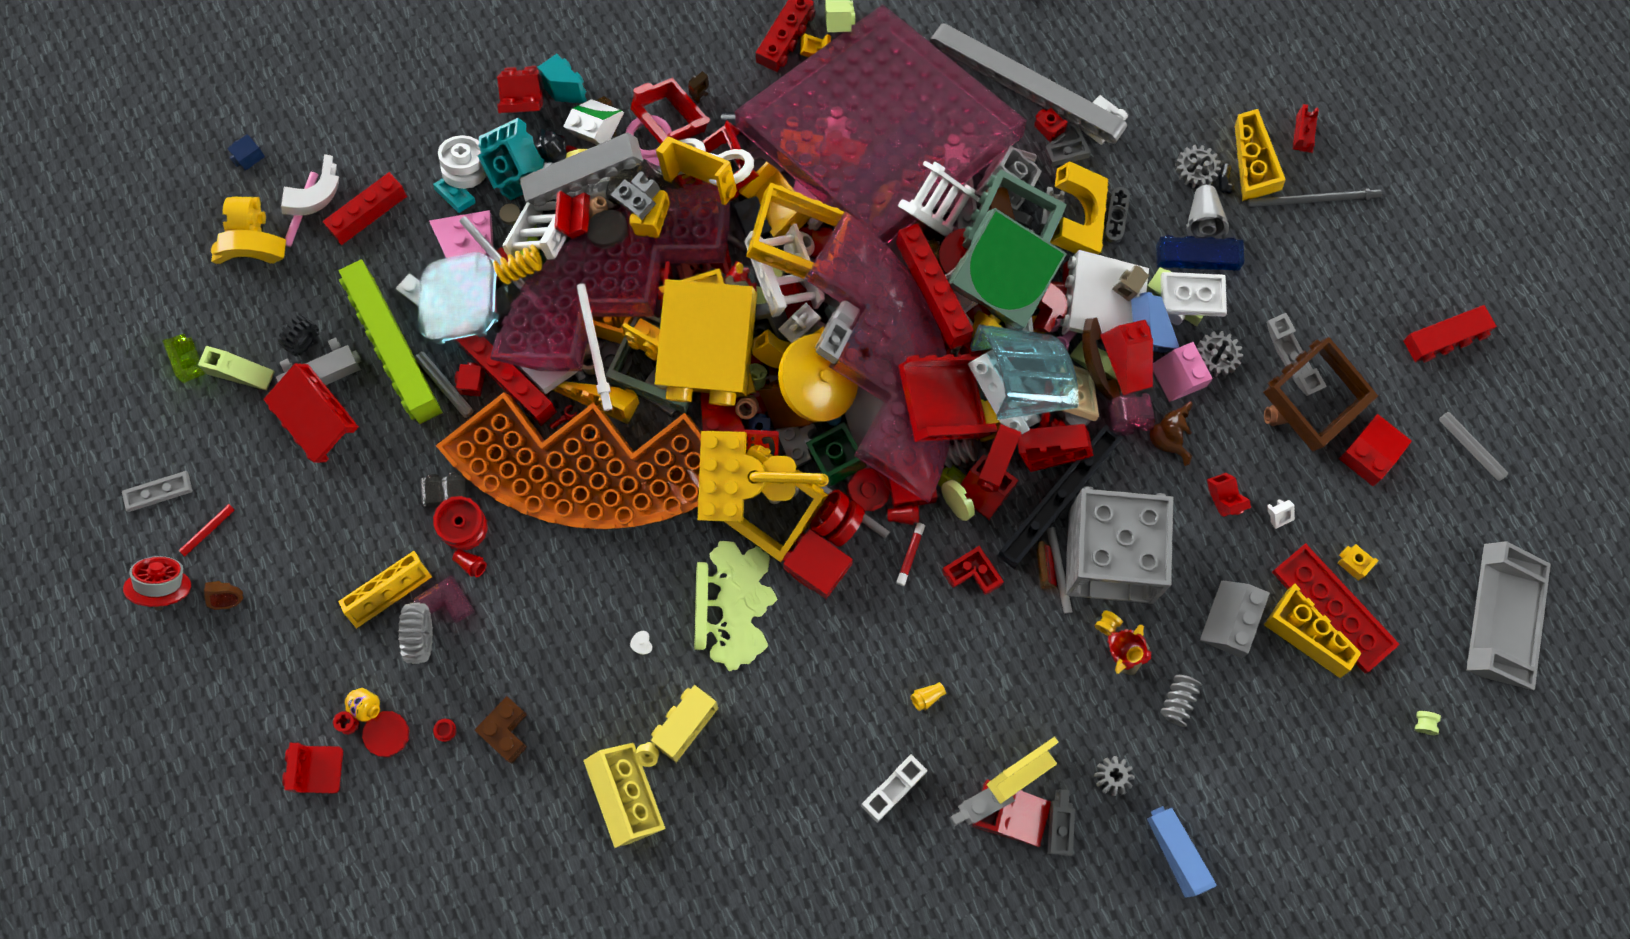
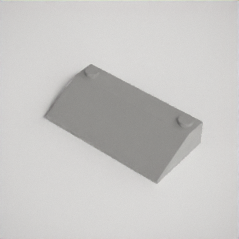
[1467,541,1551,690]

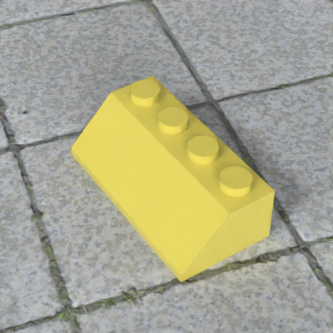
[583,743,665,848]

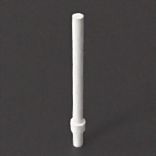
[577,284,612,411]

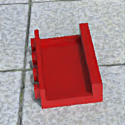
[264,363,359,463]

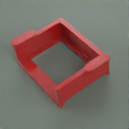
[630,78,710,145]
[702,120,759,206]

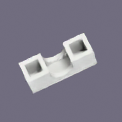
[861,754,927,823]

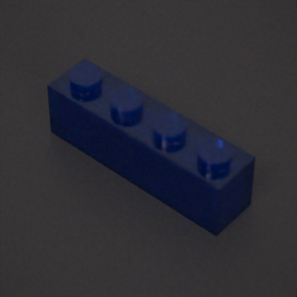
[1156,235,1244,271]

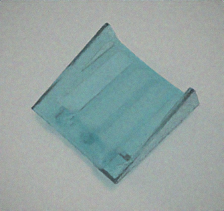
[970,324,1079,420]

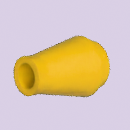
[911,682,946,711]

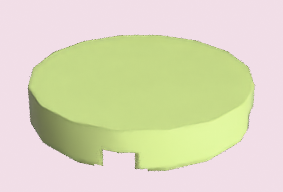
[941,480,975,521]

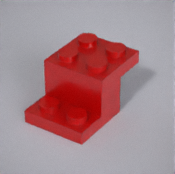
[497,66,543,113]

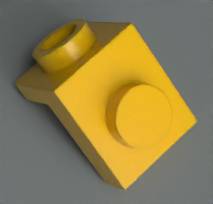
[800,34,832,61]

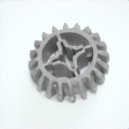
[398,603,433,664]

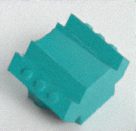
[477,118,544,200]

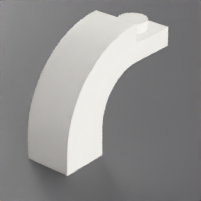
[281,154,339,216]

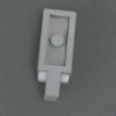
[950,788,1015,826]

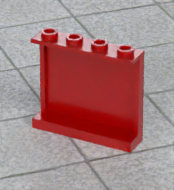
[898,354,998,442]

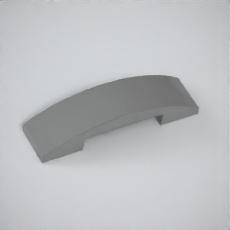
[1266,313,1327,396]

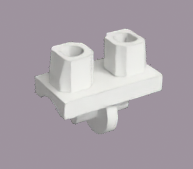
[778,303,822,343]

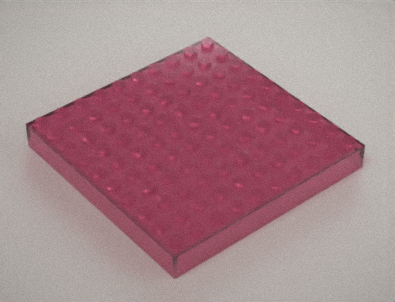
[735,4,1027,251]

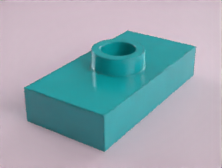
[433,178,475,213]

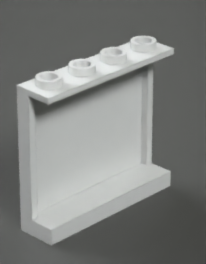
[1060,250,1149,335]

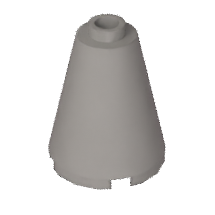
[1186,185,1229,243]

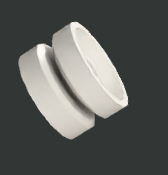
[438,136,486,189]

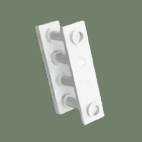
[898,161,980,237]
[502,192,575,260]
[744,224,825,317]
[968,345,1041,434]

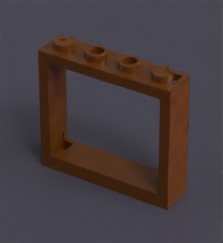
[1263,337,1378,452]

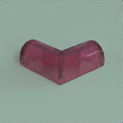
[413,575,475,624]

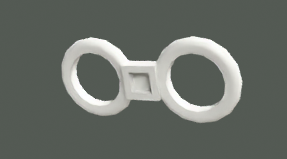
[678,138,754,186]

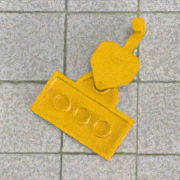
[698,431,829,522]

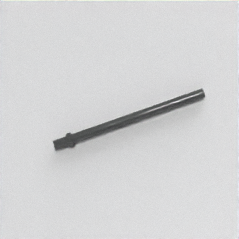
[1247,188,1382,207]

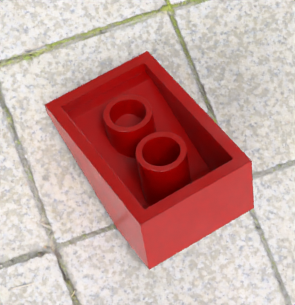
[1100,320,1153,395]
[1339,414,1412,486]

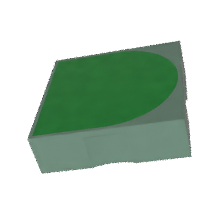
[948,208,1067,329]

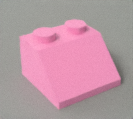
[1153,342,1213,402]

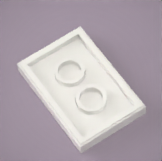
[1161,272,1227,317]

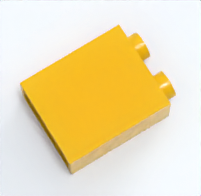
[654,279,757,406]

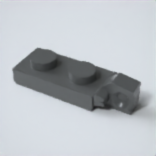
[1047,789,1075,856]

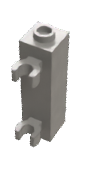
[276,337,362,385]

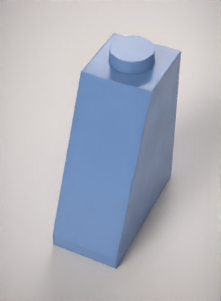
[1131,292,1179,353]

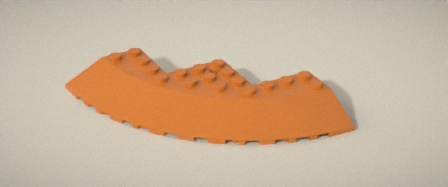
[436,392,701,529]

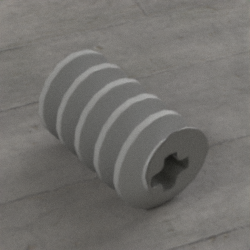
[929,439,977,471]
[1160,675,1202,727]

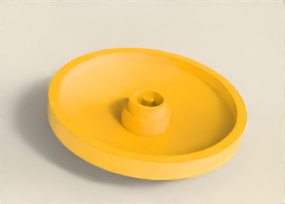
[778,334,858,422]

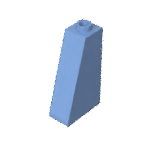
[1147,806,1217,898]

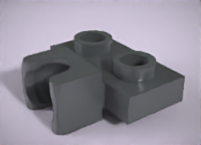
[611,171,660,220]

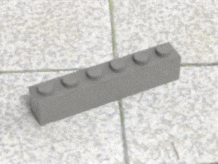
[520,132,643,207]

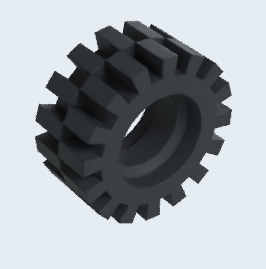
[278,315,319,357]

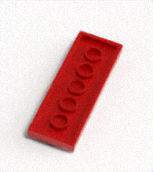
[1272,543,1400,674]

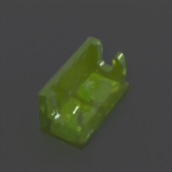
[162,334,205,383]

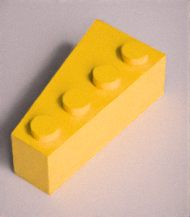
[1235,109,1286,201]
[1264,583,1361,678]

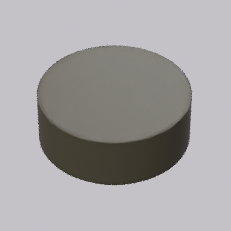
[499,204,521,225]

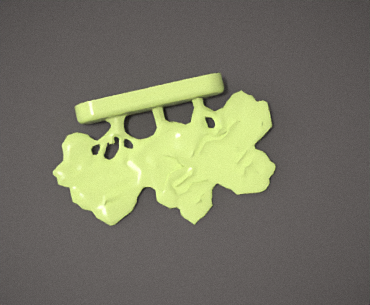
[694,541,778,671]

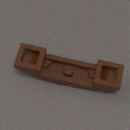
[1082,317,1121,401]

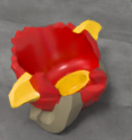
[725,261,757,292]
[1107,624,1151,675]

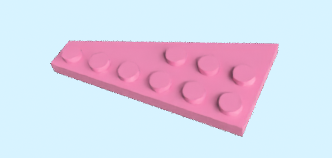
[429,210,497,321]

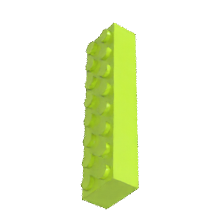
[338,259,443,424]

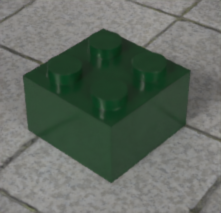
[806,422,867,487]

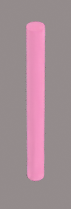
[285,172,319,247]

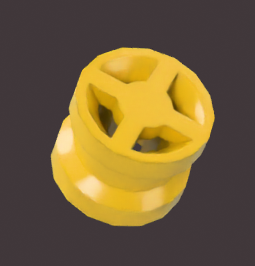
[1095,610,1123,636]

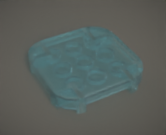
[418,252,499,344]

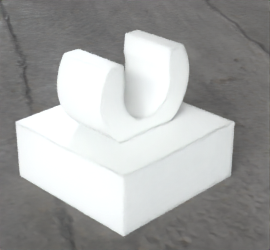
[1268,499,1295,529]

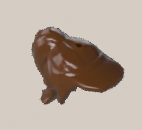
[1150,401,1193,467]

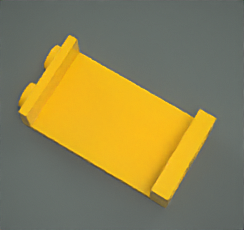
[656,137,737,205]
[739,161,811,237]

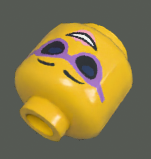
[345,688,380,722]

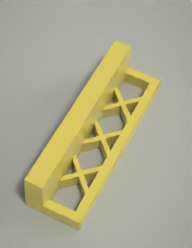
[987,737,1059,804]

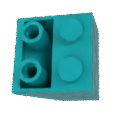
[537,54,587,103]

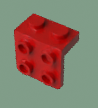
[282,743,343,793]

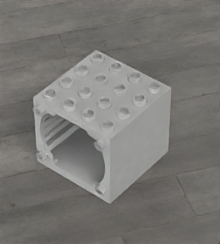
[1065,487,1173,604]

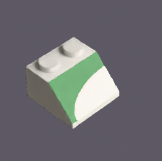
[563,99,624,145]

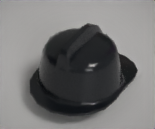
[534,128,567,168]

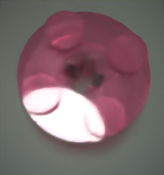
[1108,393,1155,436]

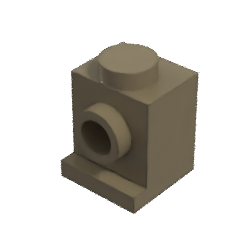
[1112,265,1149,301]

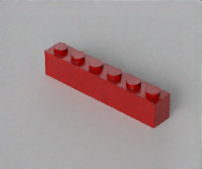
[896,223,974,350]
[451,320,557,426]

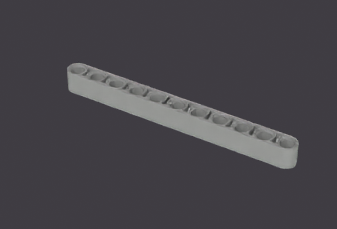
[930,23,1127,144]

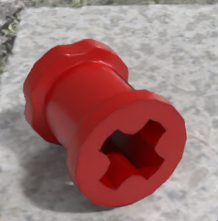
[333,711,359,735]

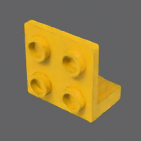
[622,318,660,361]

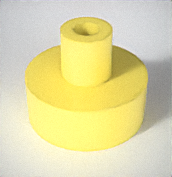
[635,742,659,767]

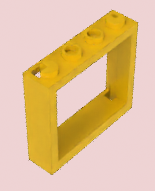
[746,182,849,287]
[724,445,828,562]

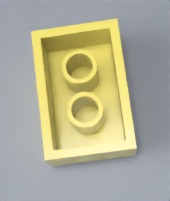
[651,685,718,763]

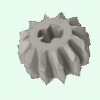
[1094,756,1135,796]

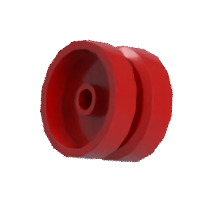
[810,489,865,547]
[433,496,488,551]

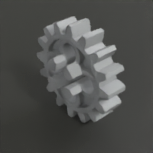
[1175,145,1221,188]
[1197,331,1243,377]

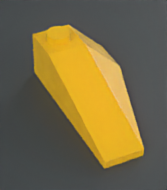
[552,381,640,424]

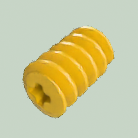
[493,244,542,285]

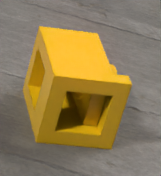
[1338,544,1379,581]

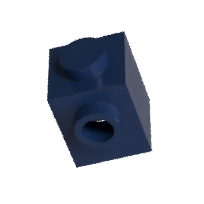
[227,134,265,171]

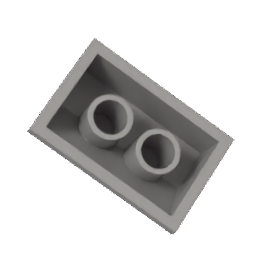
[1200,581,1270,658]

